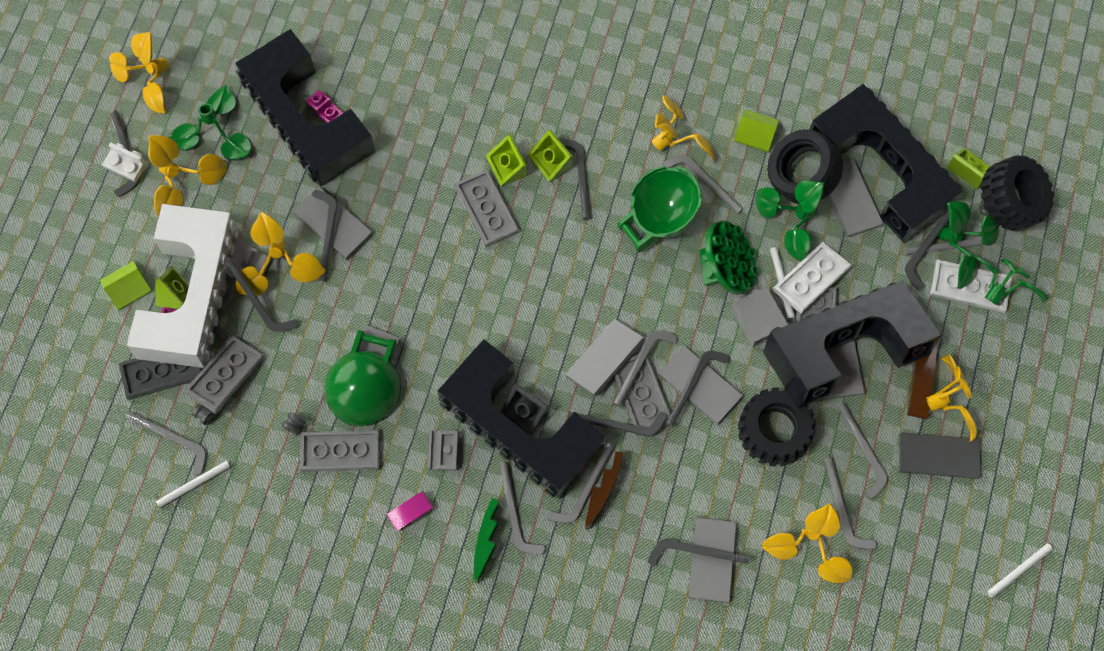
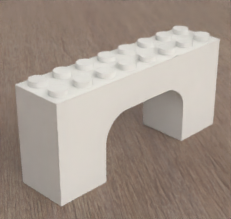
[127,204,238,368]

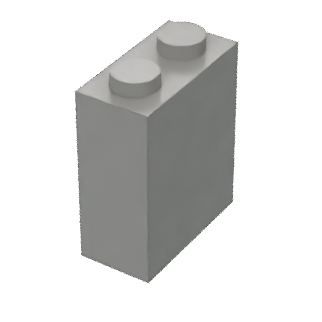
[731,287,788,347]

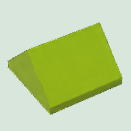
[733,109,779,152]
[528,129,573,182]
[486,134,527,186]
[947,147,990,190]
[100,261,152,311]
[156,265,189,309]

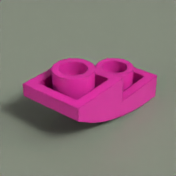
[306,90,343,123]
[387,491,434,531]

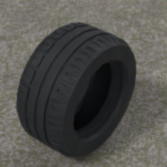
[767,129,843,204]

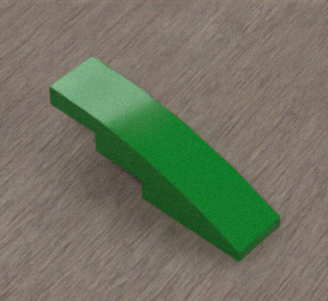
[473,498,500,583]

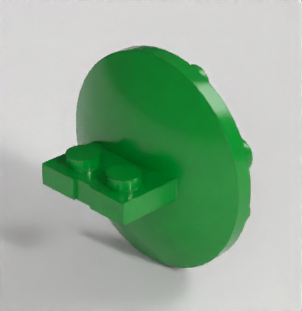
[699,221,759,295]

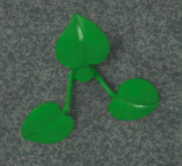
[168,85,251,160]
[755,180,824,261]
[939,201,999,289]
[972,255,1047,306]

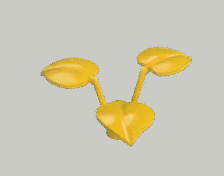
[109,32,169,114]
[652,95,715,163]
[148,135,227,217]
[236,212,325,296]
[926,355,977,442]
[762,503,853,583]

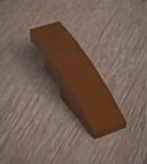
[907,346,937,420]
[585,451,623,530]

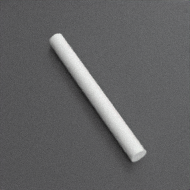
[770,247,795,320]
[156,460,230,508]
[987,543,1053,598]

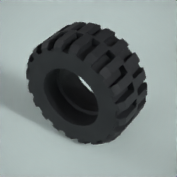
[981,155,1054,231]
[738,388,816,467]

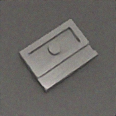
[427,430,458,471]

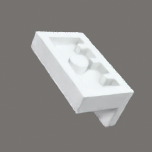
[102,142,147,182]

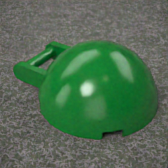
[617,166,702,252]
[324,330,401,427]

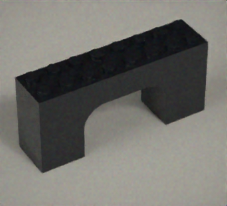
[235,29,376,187]
[809,84,963,244]
[763,281,941,409]
[437,339,605,499]

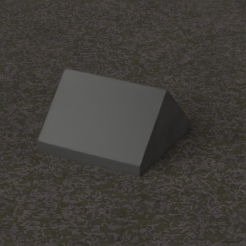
[500,384,548,436]

